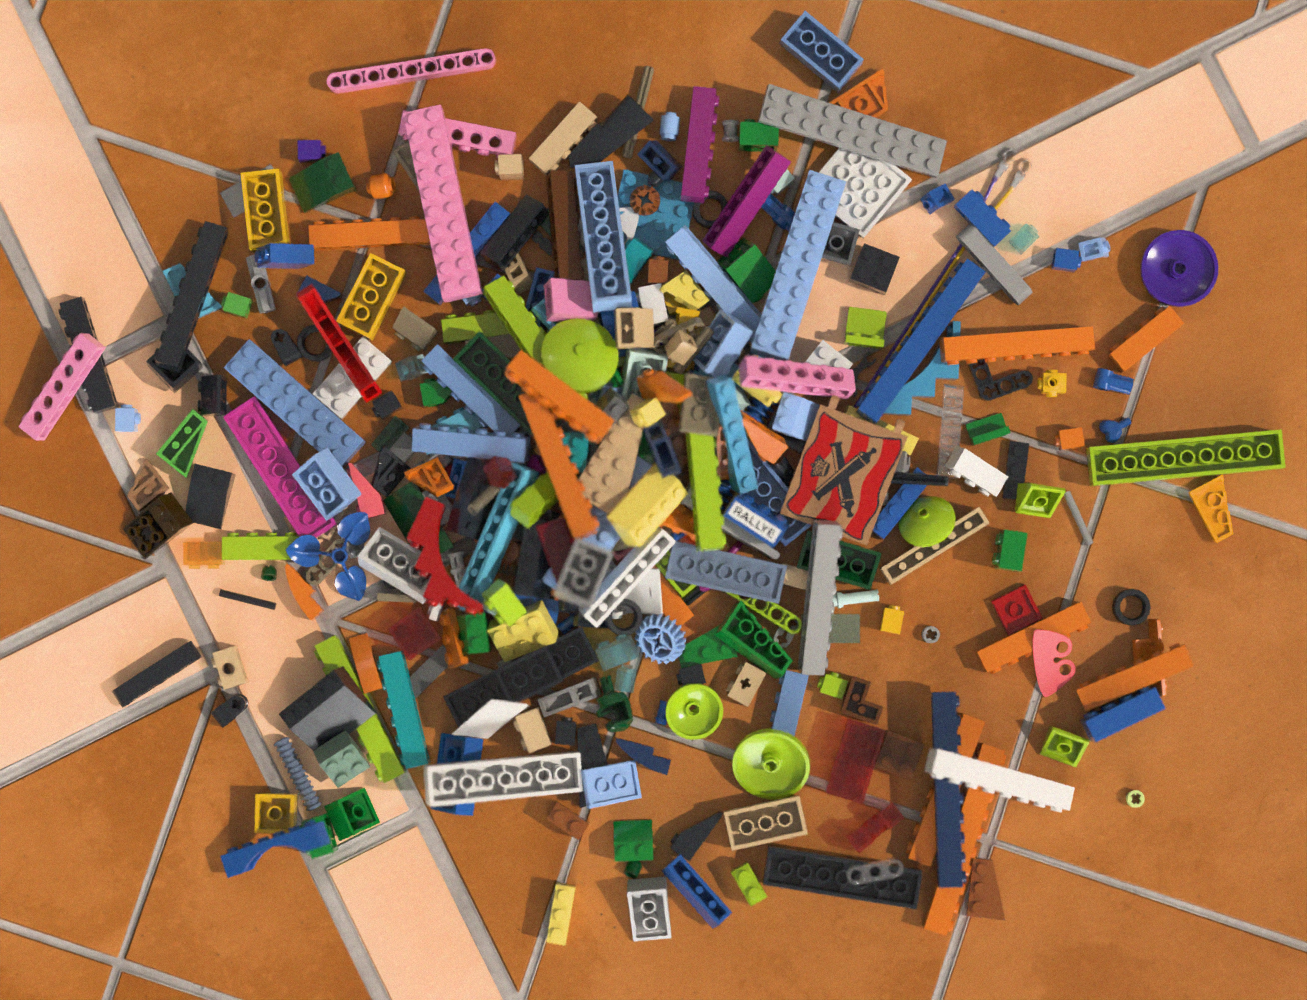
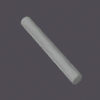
[1064,490,1094,546]

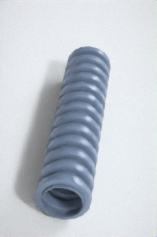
[273,737,322,811]

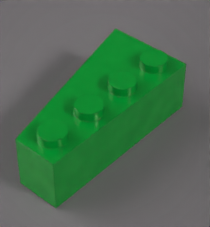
[714,600,793,679]

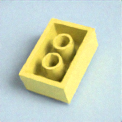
[487,600,559,662]

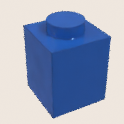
[1052,248,1082,272]

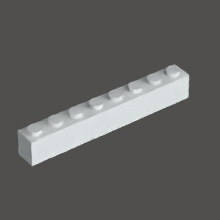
[924,749,1075,813]

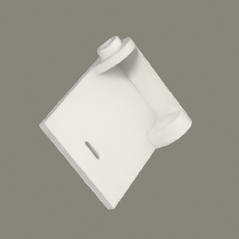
[604,567,663,619]

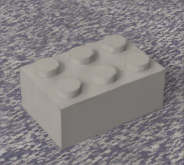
[554,538,614,611]

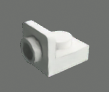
[427,600,446,622]

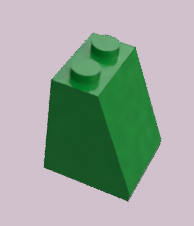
[717,238,776,303]
[457,613,491,654]

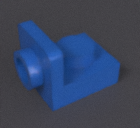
[921,183,955,215]

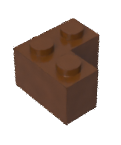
[839,676,883,725]

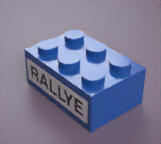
[724,493,789,548]

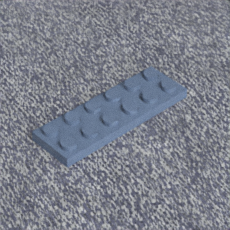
[665,541,787,604]

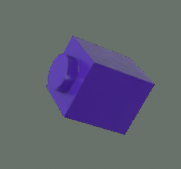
[298,140,326,163]

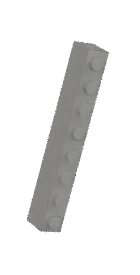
[797,520,843,675]

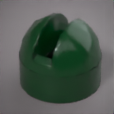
[261,565,277,581]

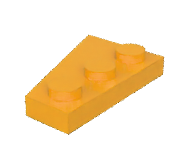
[1188,474,1233,543]

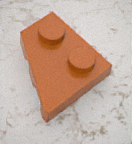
[404,457,454,497]

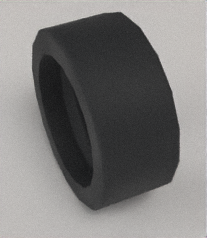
[693,191,728,229]
[297,325,332,362]
[1112,589,1151,625]
[604,599,642,636]

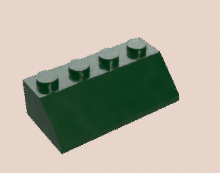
[383,482,455,555]
[796,530,882,590]

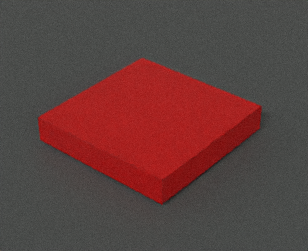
[990,584,1043,636]

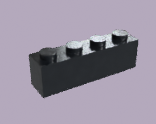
[480,194,549,272]

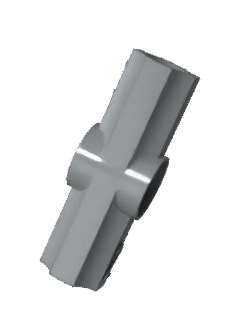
[246,255,276,314]

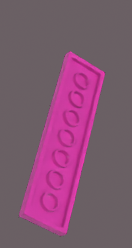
[223,396,337,538]

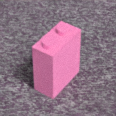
[544,278,598,322]

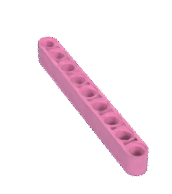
[327,49,496,93]

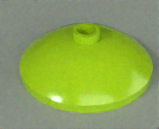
[898,496,956,547]
[665,683,723,740]

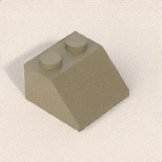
[392,307,438,351]

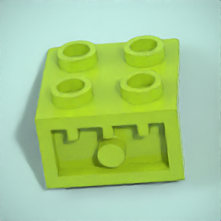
[844,307,887,350]

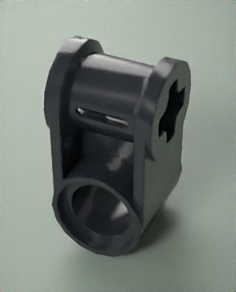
[271,329,303,367]
[211,694,249,728]

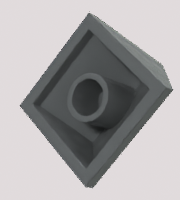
[822,222,860,266]

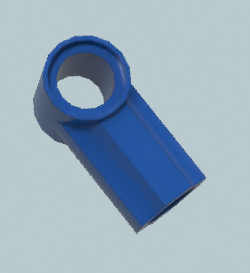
[1093,368,1134,395]

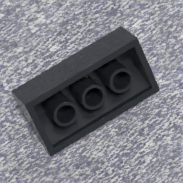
[512,518,552,599]

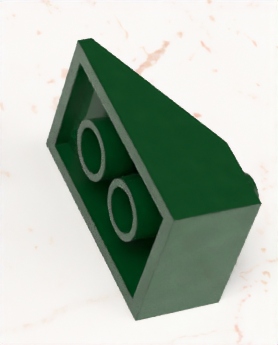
[289,152,356,213]

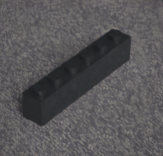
[58,296,119,414]

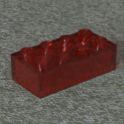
[825,718,886,804]

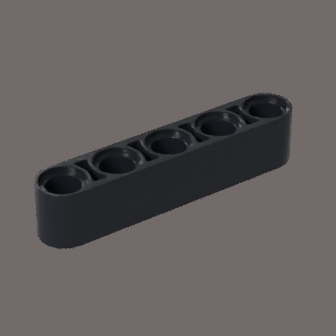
[112,641,202,708]

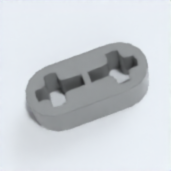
[773,616,799,648]

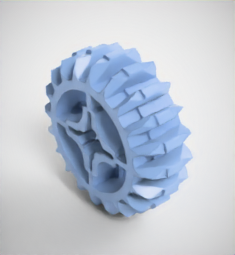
[634,614,686,664]

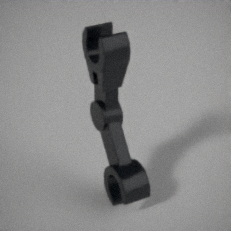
[853,352,876,398]

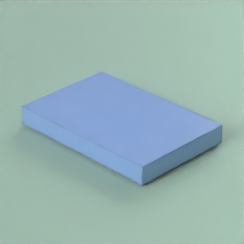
[581,760,642,809]

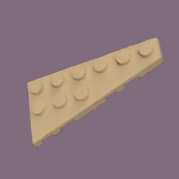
[578,394,644,514]

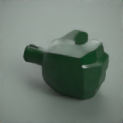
[596,676,633,733]

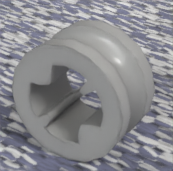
[921,626,940,643]

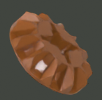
[630,185,660,216]

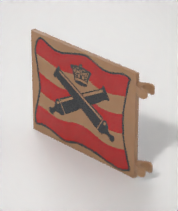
[780,395,908,545]

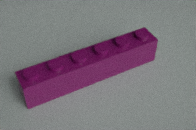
[681,86,719,204]
[702,145,791,258]

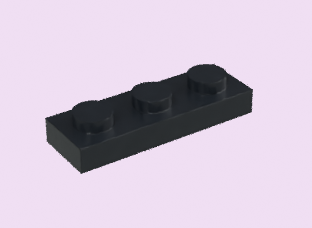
[1002,441,1029,500]

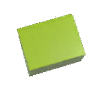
[1015,483,1066,518]
[1040,726,1090,767]

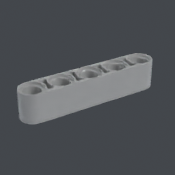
[956,223,1033,306]

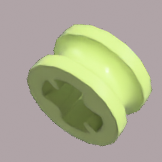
[1126,790,1145,807]

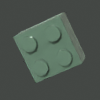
[313,730,370,788]

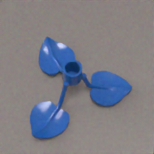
[286,512,370,601]

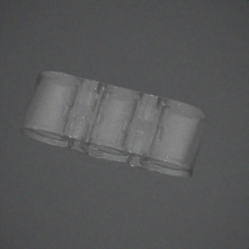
[846,858,903,885]

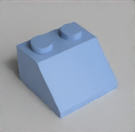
[772,392,820,441]

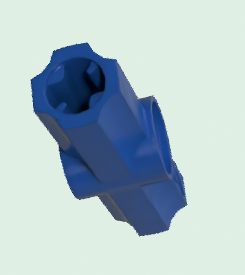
[761,193,795,232]

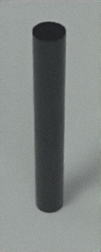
[219,589,277,610]

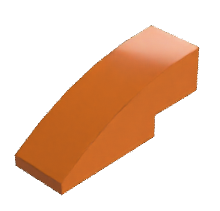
[285,563,324,621]
[349,633,383,694]

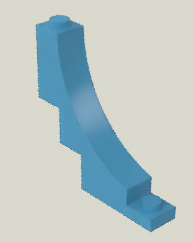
[860,321,961,416]

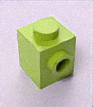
[817,671,848,699]

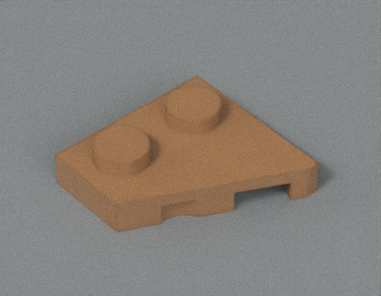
[127,459,170,512]

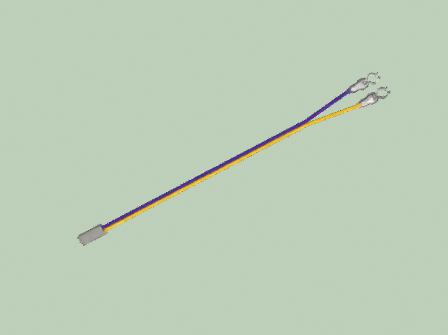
[854,148,1033,409]

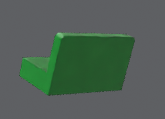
[965,413,1011,446]

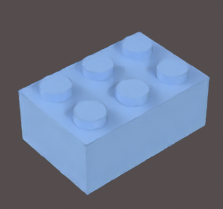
[693,309,753,377]
[292,448,362,521]

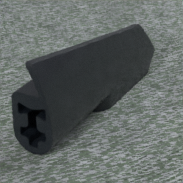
[569,94,654,168]

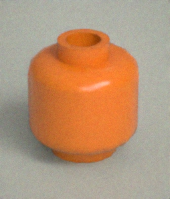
[366,173,396,199]

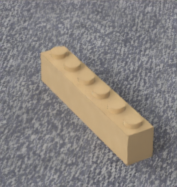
[880,507,989,585]

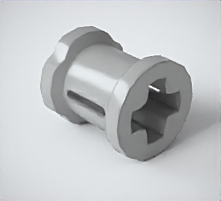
[722,120,739,142]

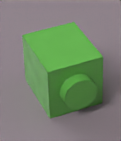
[221,292,253,319]

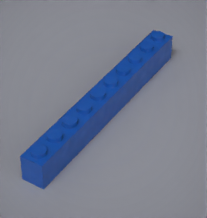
[856,258,986,424]

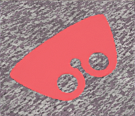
[1033,630,1075,697]

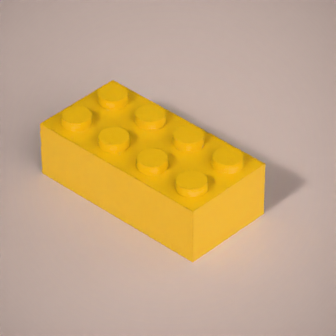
[241,168,290,252]
[336,253,407,341]

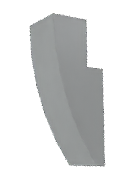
[538,677,602,718]

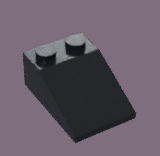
[185,464,236,529]

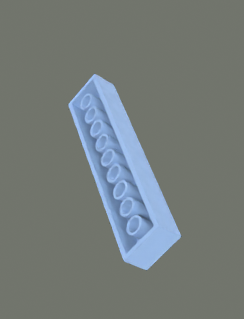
[750,170,846,361]

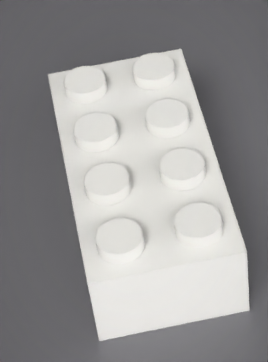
[357,527,444,604]

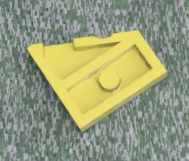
[659,271,710,310]

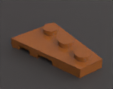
[966,858,1005,921]

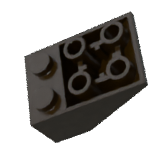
[123,492,193,559]

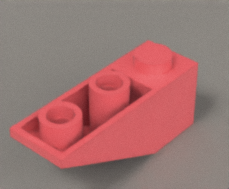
[346,463,386,519]

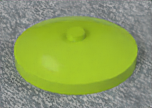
[540,318,618,393]
[732,729,810,799]

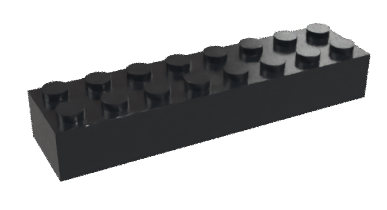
[443,627,599,728]
[762,845,923,909]

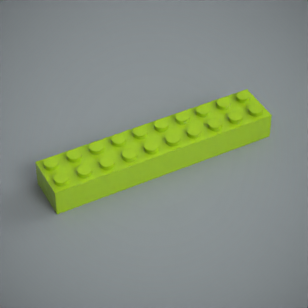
[1086,429,1286,487]

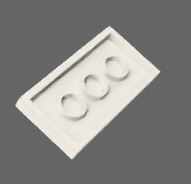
[313,337,392,419]

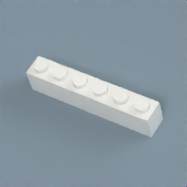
[578,526,676,627]

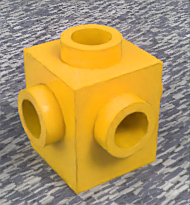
[1037,370,1067,397]

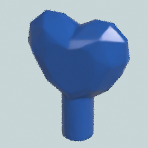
[1099,417,1131,443]

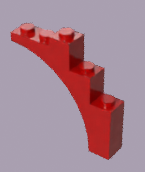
[296,284,382,403]
[407,497,484,615]

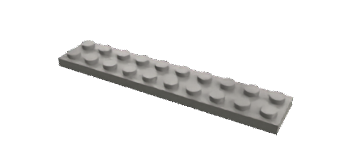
[758,84,947,178]

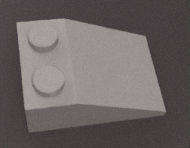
[627,877,672,942]

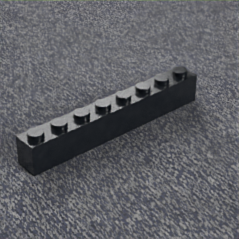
[154,221,228,373]

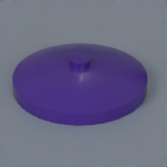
[1140,230,1218,307]

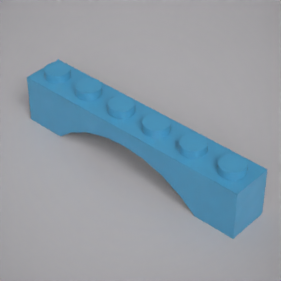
[706,375,758,494]

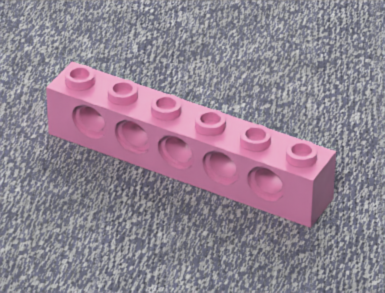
[399,110,517,158]
[19,333,106,440]
[739,356,856,399]

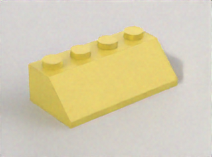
[606,463,688,547]

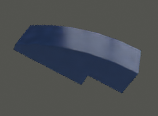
[643,421,681,478]
[616,738,671,775]

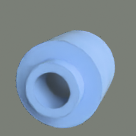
[660,112,680,141]

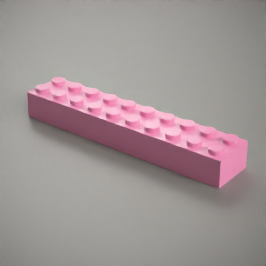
[403,105,483,303]

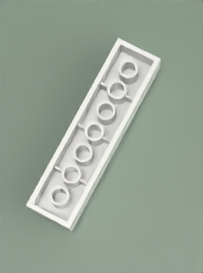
[423,751,583,806]

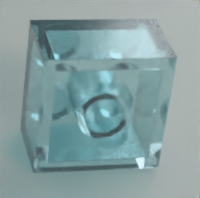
[595,634,640,671]

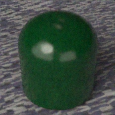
[624,861,642,879]

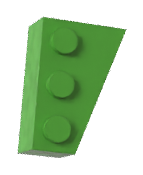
[156,409,208,478]

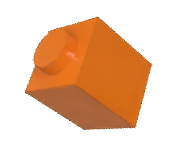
[1054,427,1085,451]

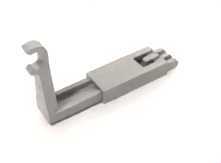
[680,483,780,559]

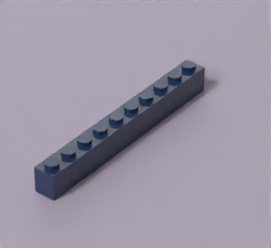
[931,691,966,888]

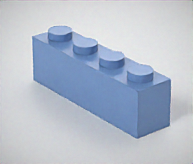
[770,670,809,736]

